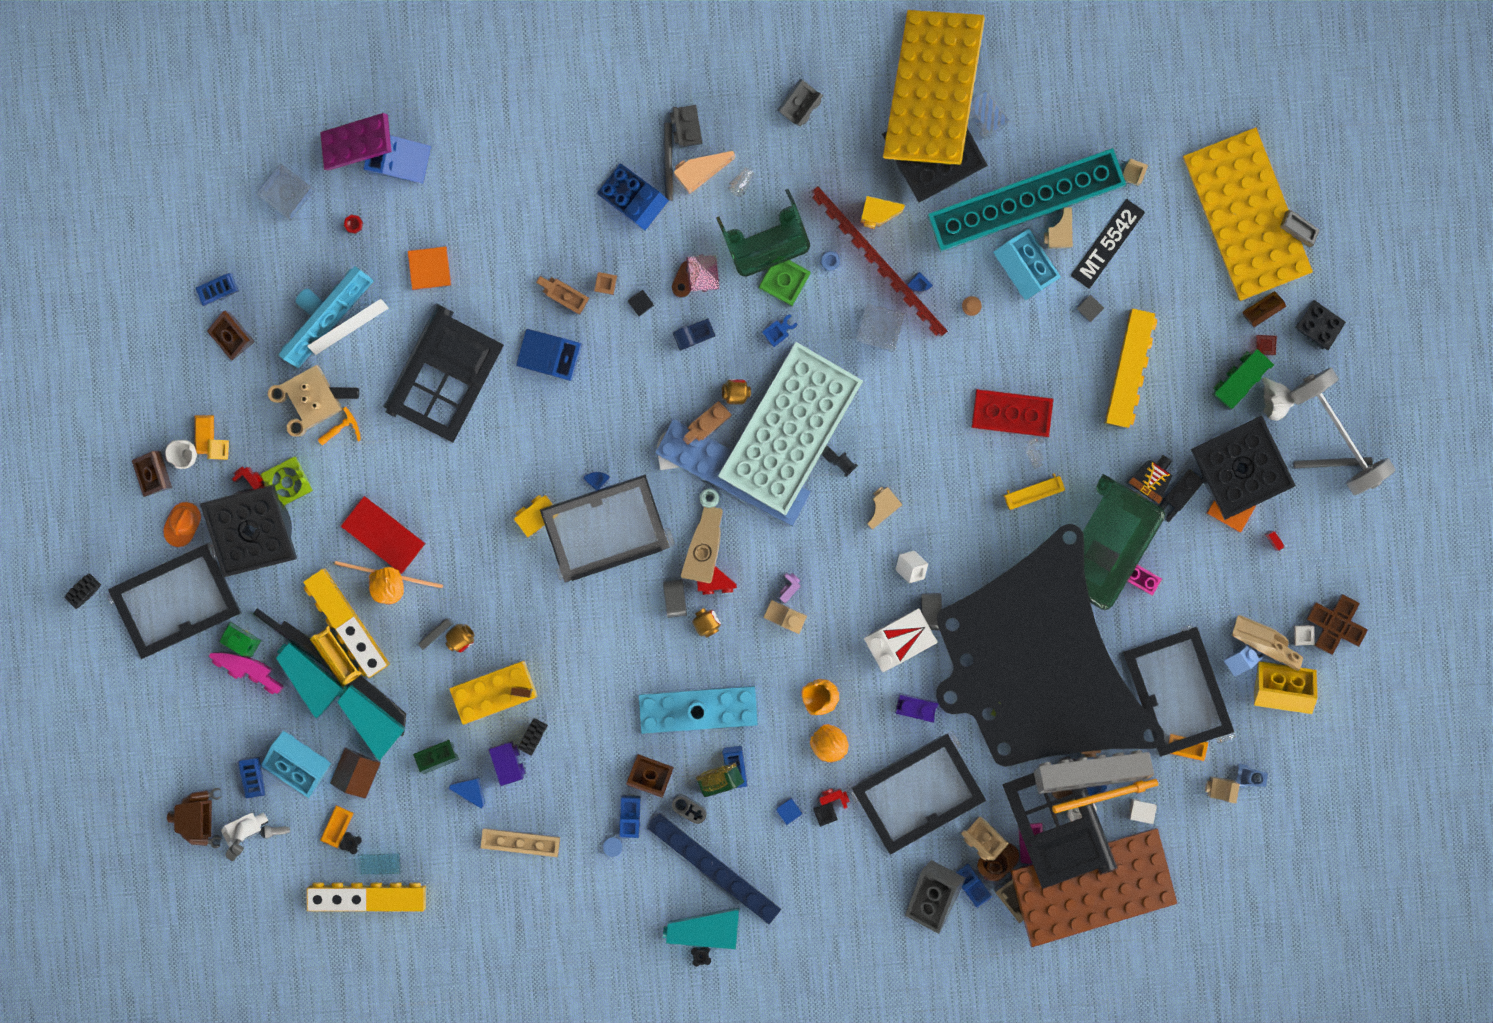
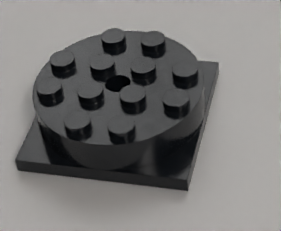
[882,128,988,203]
[1190,415,1296,520]
[200,484,297,578]

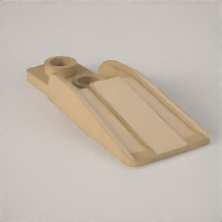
[681,507,723,583]
[1232,615,1303,671]

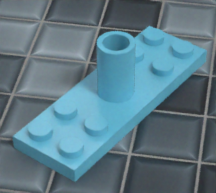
[278,266,374,369]
[639,686,758,734]

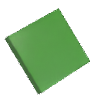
[758,253,811,306]

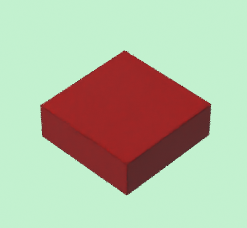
[1265,531,1285,551]

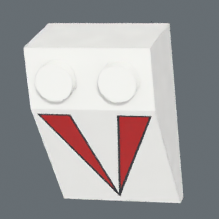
[864,608,938,673]

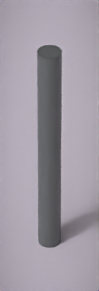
[664,122,673,201]
[1293,457,1373,469]

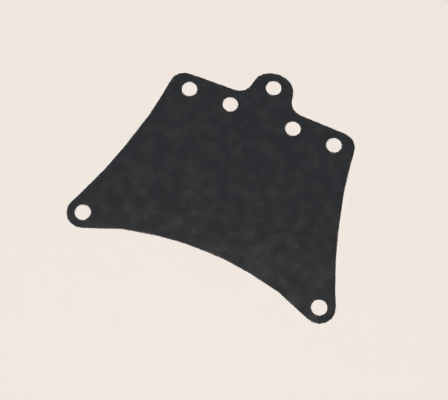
[936,524,1164,767]

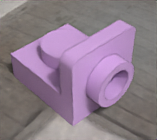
[779,573,801,603]

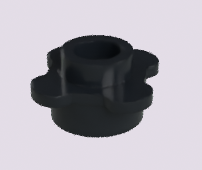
[339,832,362,854]
[691,947,711,967]

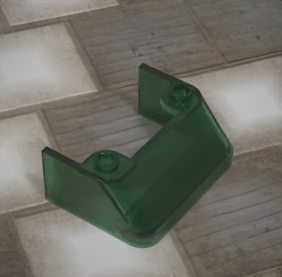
[716,189,810,277]

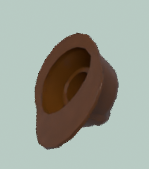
[977,843,1019,881]

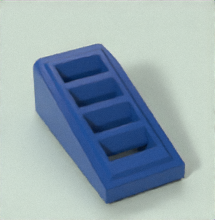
[196,273,239,306]
[723,746,748,788]
[238,757,266,798]

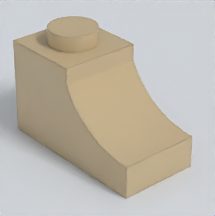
[1044,208,1073,249]
[867,486,902,530]
[764,600,807,634]
[1205,776,1240,803]

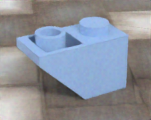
[1224,644,1266,677]

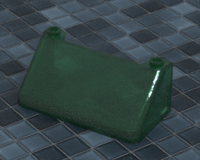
[1082,474,1165,611]

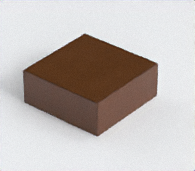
[510,686,533,698]

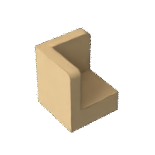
[1122,159,1148,186]

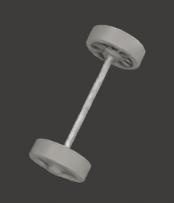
[1290,367,1396,495]

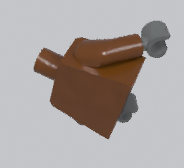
[167,788,222,848]

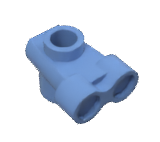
[1237,764,1268,788]

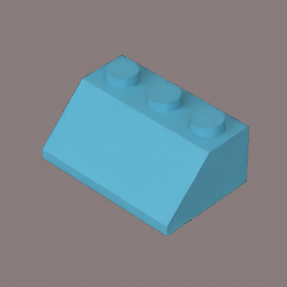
[993,229,1061,301]
[261,731,331,798]

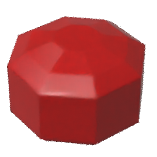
[343,214,364,234]

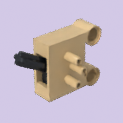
[268,365,360,437]

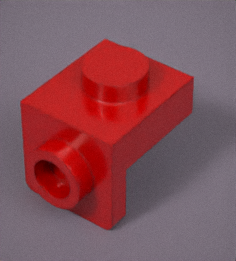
[232,467,264,489]
[819,788,850,809]

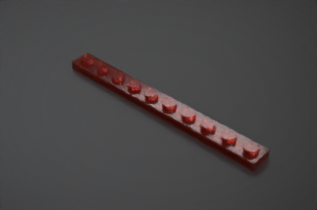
[812,186,948,337]

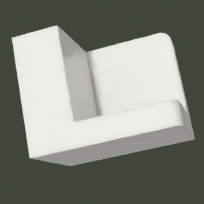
[896,551,928,583]
[1128,798,1157,824]

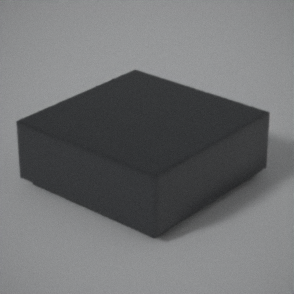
[628,290,655,317]
[813,802,838,827]

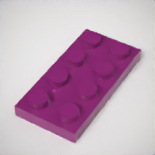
[320,113,392,171]

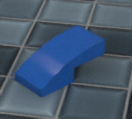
[620,795,641,838]
[956,864,993,908]

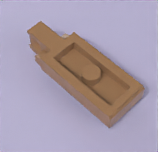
[536,276,590,315]
[683,401,732,445]

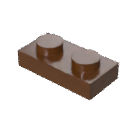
[1242,291,1287,328]

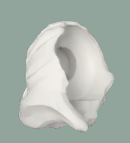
[1262,377,1295,421]

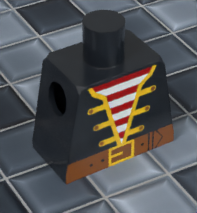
[1126,455,1173,504]

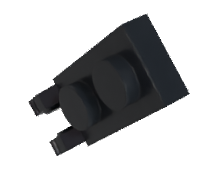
[1156,469,1203,522]

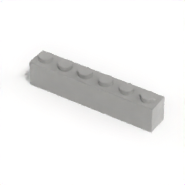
[1034,750,1154,794]

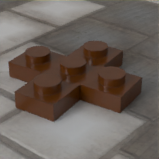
[1306,594,1368,655]

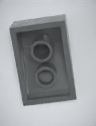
[905,860,965,934]

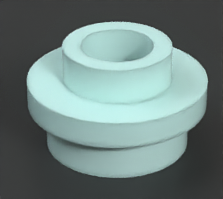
[700,488,719,508]

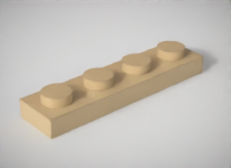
[481,828,560,857]

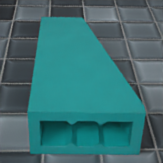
[276,642,344,718]
[337,685,406,761]
[663,908,739,950]

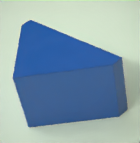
[449,777,485,809]

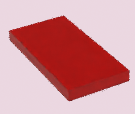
[971,389,1054,437]
[340,496,426,574]

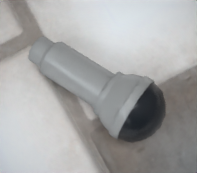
[260,825,290,839]

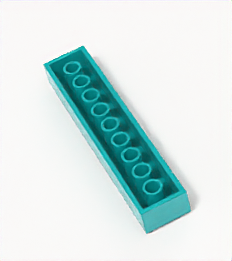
[927,148,1126,253]

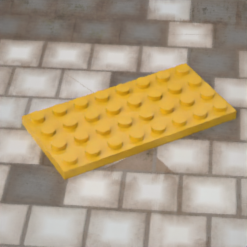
[883,10,985,165]
[1183,127,1313,301]

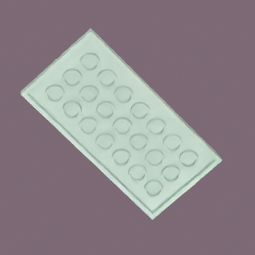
[718,342,863,516]

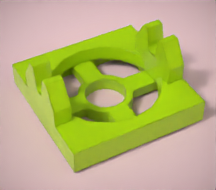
[261,456,313,506]

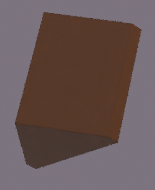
[207,310,255,361]
[132,451,172,497]
[330,747,381,799]
[626,754,674,798]

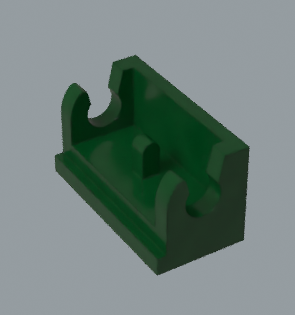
[413,740,460,774]

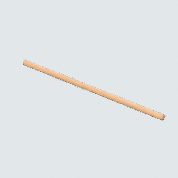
[335,561,443,588]

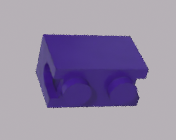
[895,693,938,723]
[489,741,526,787]

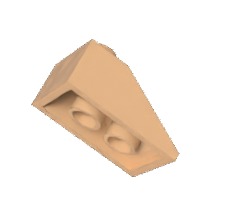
[674,151,735,194]

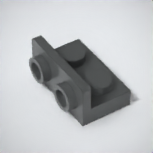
[670,105,703,148]

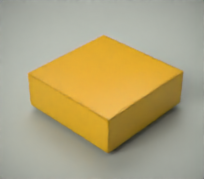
[207,439,229,460]

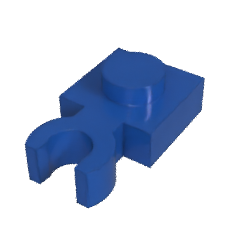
[762,314,798,347]

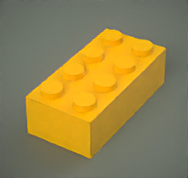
[449,660,538,725]

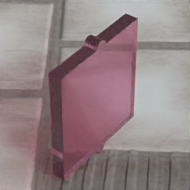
[686,254,719,292]

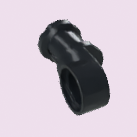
[821,445,858,477]

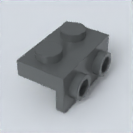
[777,79,823,127]

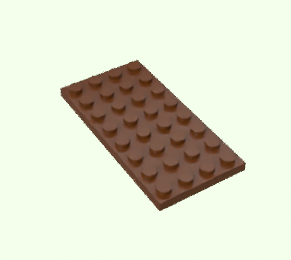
[1011,828,1178,947]

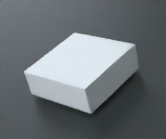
[1293,625,1315,646]

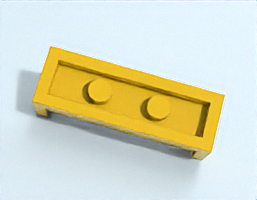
[1003,473,1065,510]
[310,626,362,687]

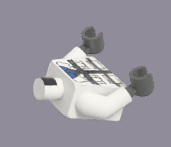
[221,812,268,861]

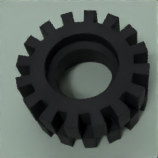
[64,573,101,609]
[518,718,548,756]

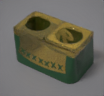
[696,763,744,797]

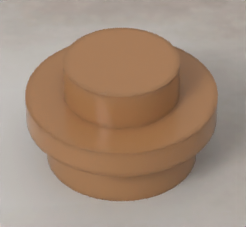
[962,296,982,316]

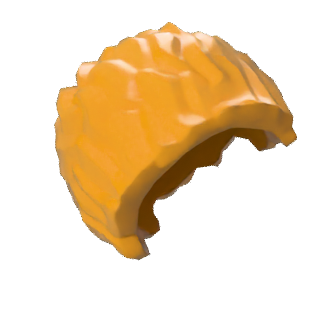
[369,567,404,605]
[801,679,839,715]
[810,724,849,763]

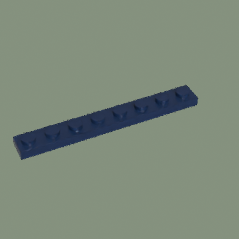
[647,813,781,925]

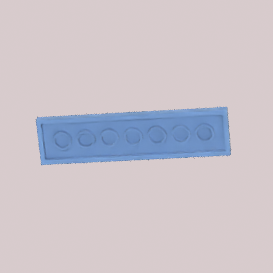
[655,419,811,526]

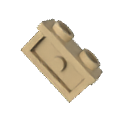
[961,817,1009,861]

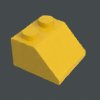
[860,196,905,229]

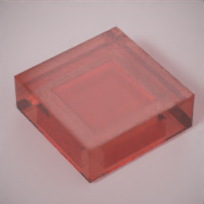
[1256,335,1277,356]

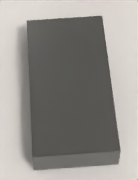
[1280,209,1320,247]
[418,618,454,650]

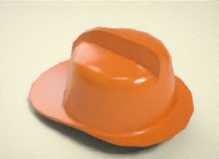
[163,502,201,547]

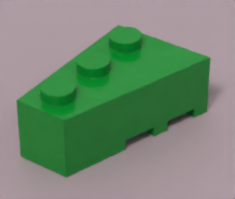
[1212,349,1275,410]

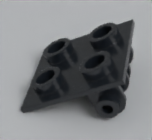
[1295,300,1346,350]

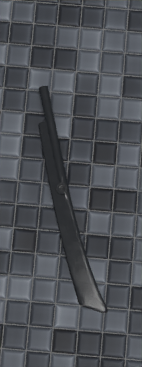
[253,608,406,736]

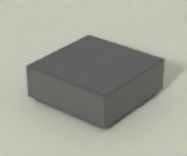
[1077,295,1104,322]

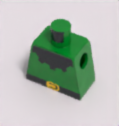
[219,621,262,657]

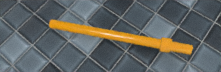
[1052,779,1158,813]

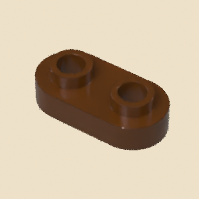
[672,260,699,298]

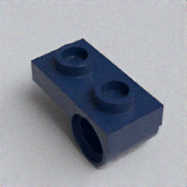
[673,318,716,351]

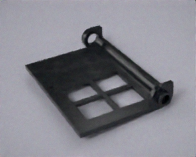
[383,303,504,443]
[1002,756,1118,889]

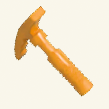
[318,407,361,445]

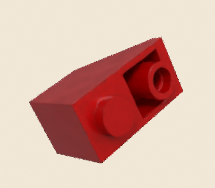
[697,566,737,595]

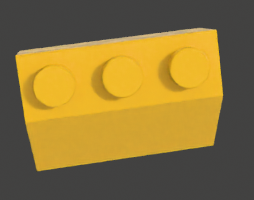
[1254,661,1318,714]

